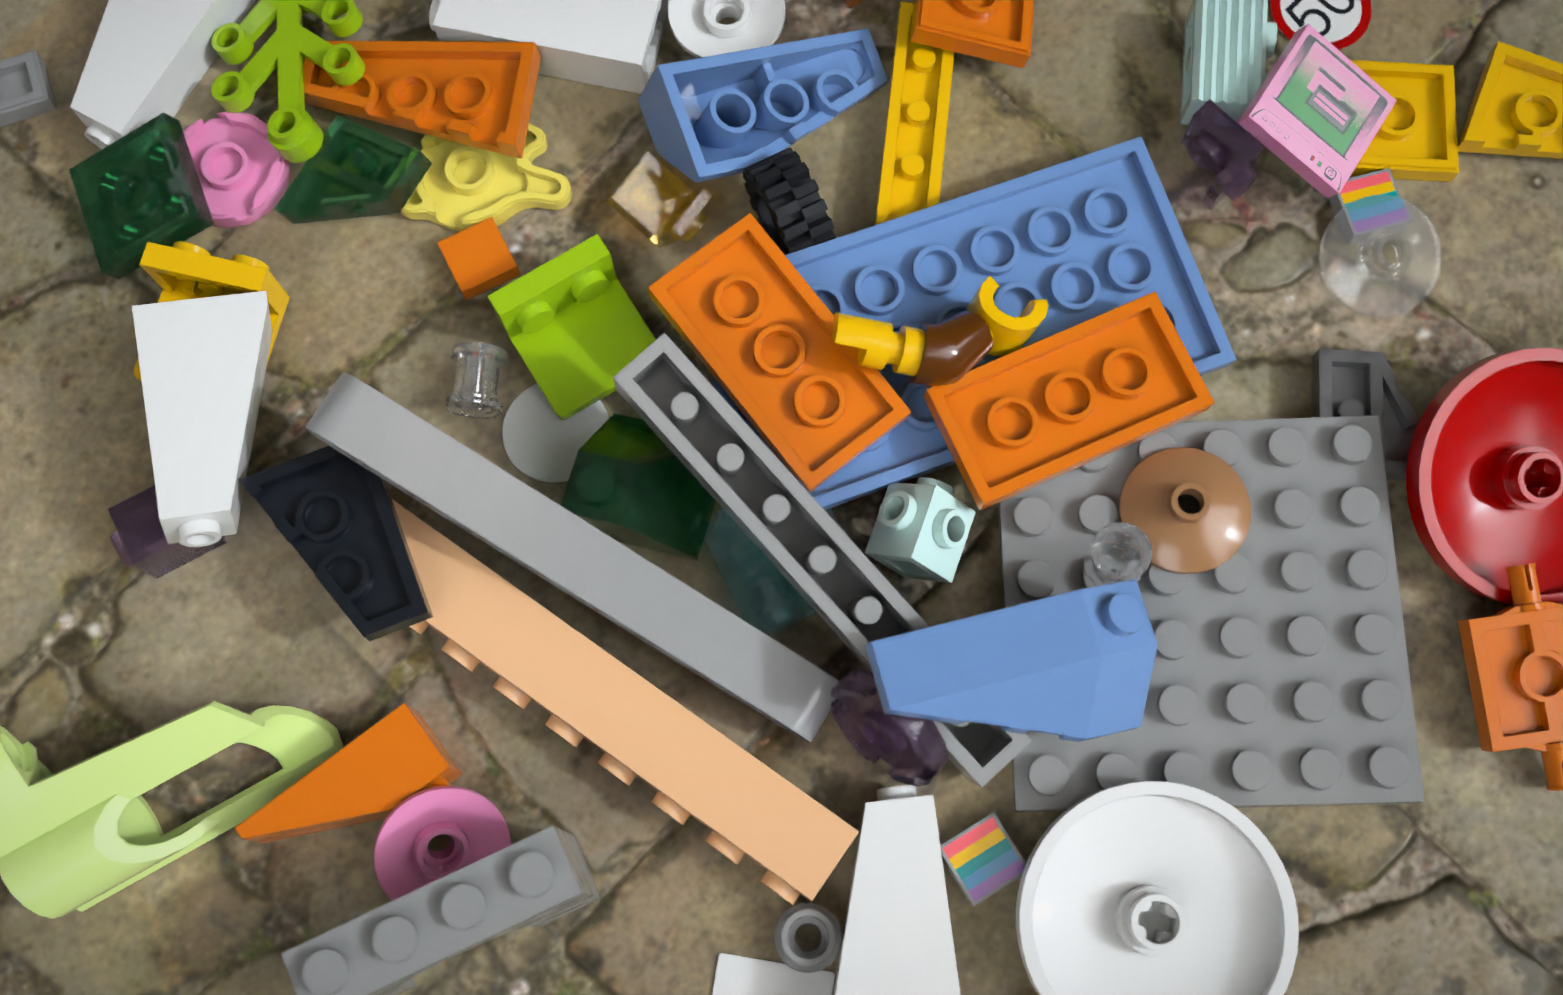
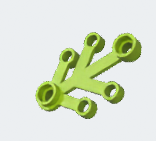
[211,0,365,163]

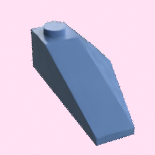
[638,28,889,183]
[865,579,1158,742]

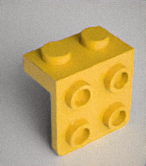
[134,241,290,383]

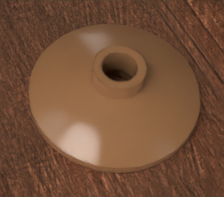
[1119,447,1251,574]

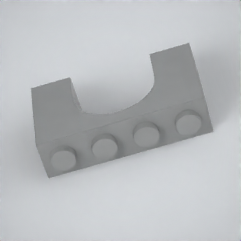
[281,826,601,995]

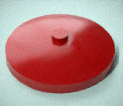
[1406,348,1563,605]

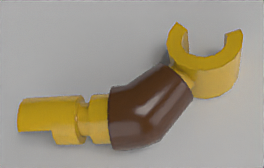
[832,276,1049,386]

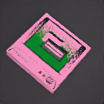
[1237,24,1397,198]

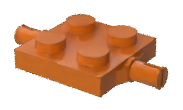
[1458,563,1563,791]

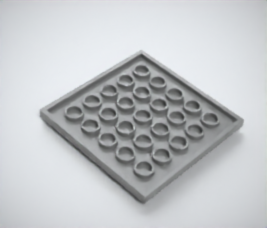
[998,415,1425,813]

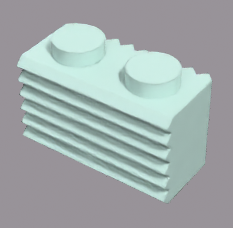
[1179,0,1277,130]

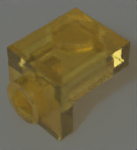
[606,152,713,249]

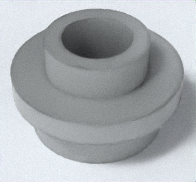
[774,903,842,973]

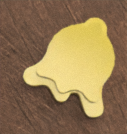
[393,123,572,231]

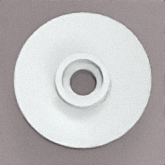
[668,0,785,58]

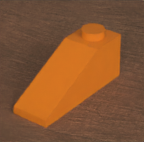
[235,703,463,843]

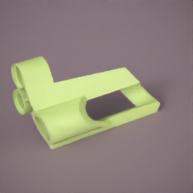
[0,701,344,919]

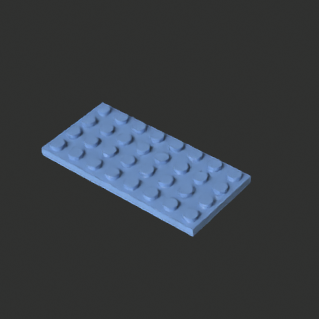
[706,136,1237,510]

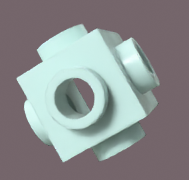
[865,477,976,583]

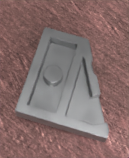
[1312,349,1419,481]

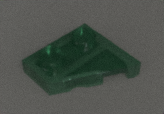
[274,115,432,224]

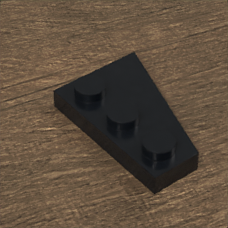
[239,446,433,642]

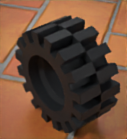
[743,147,836,255]

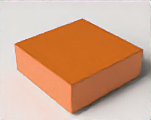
[437,217,521,300]

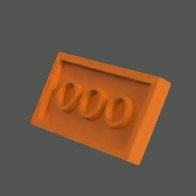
[648,213,911,494]
[923,292,1215,511]

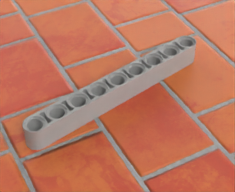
[304,372,845,743]

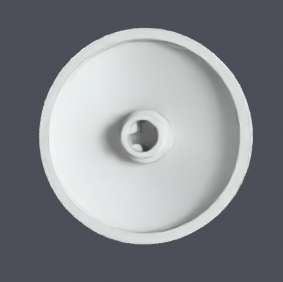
[1016,781,1299,995]

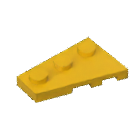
[1458,41,1563,159]

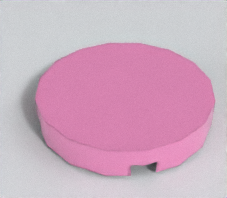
[166,112,291,228]

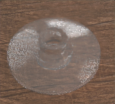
[1319,195,1442,318]

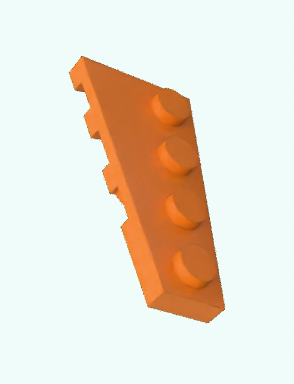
[304,41,541,159]

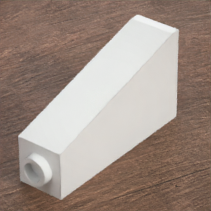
[70,0,256,161]
[429,0,669,94]
[132,291,272,547]
[833,785,961,995]

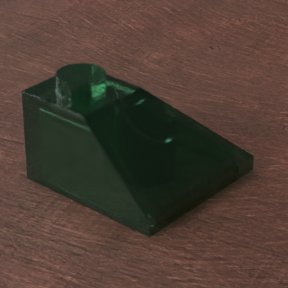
[560,413,716,561]

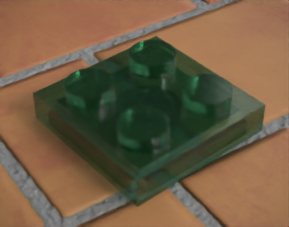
[69,112,214,280]

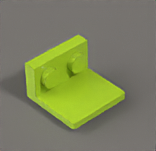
[488,234,656,420]

